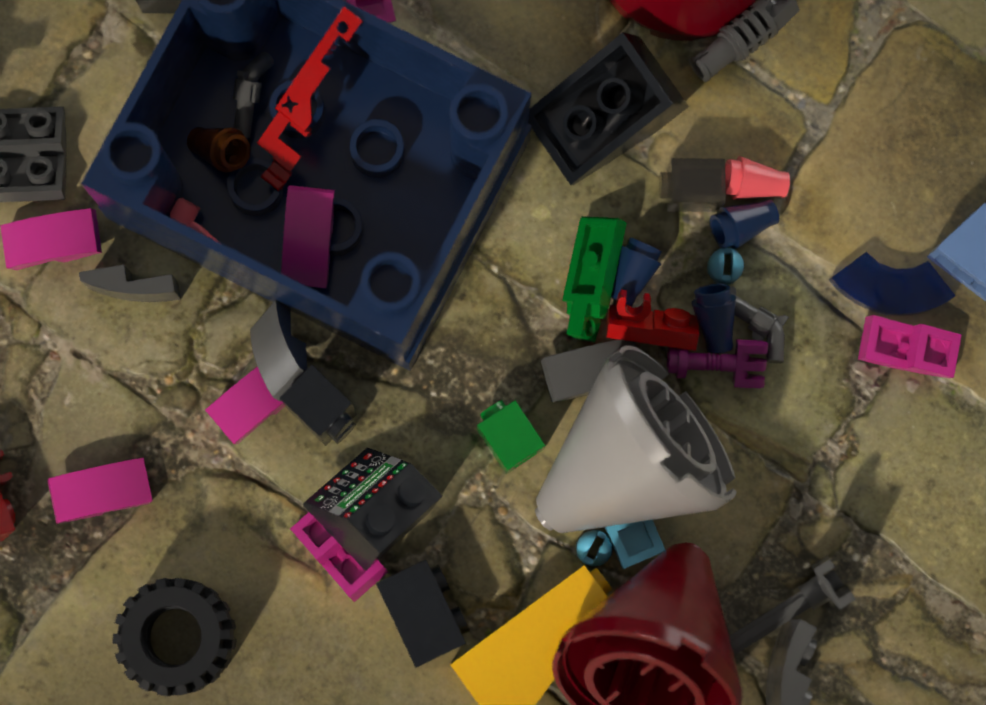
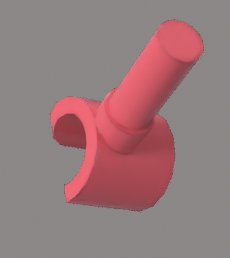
[170,198,220,243]

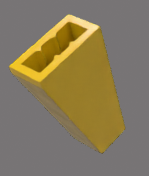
[450,565,612,705]

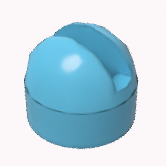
[707,248,744,285]
[576,530,613,567]

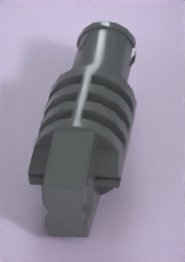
[689,0,800,82]

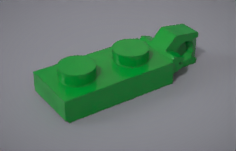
[562,216,627,342]

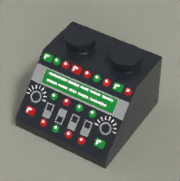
[303,447,442,571]

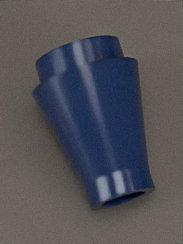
[710,199,780,249]
[611,238,662,307]
[691,284,736,353]

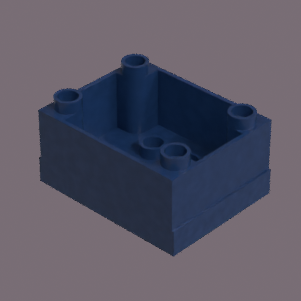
[81,0,532,371]

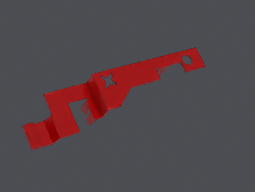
[257,6,363,192]

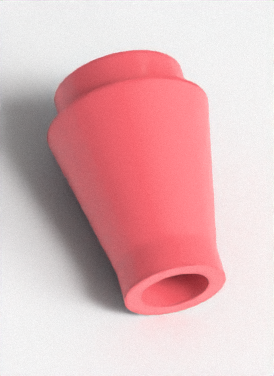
[721,156,790,200]

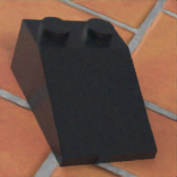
[528,32,689,185]

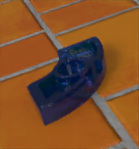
[829,252,956,316]

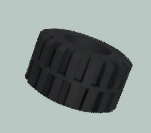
[113,578,237,696]

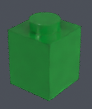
[477,400,546,474]

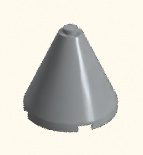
[535,345,737,533]

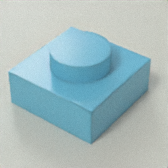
[605,520,665,569]

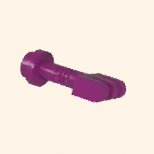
[667,339,769,388]

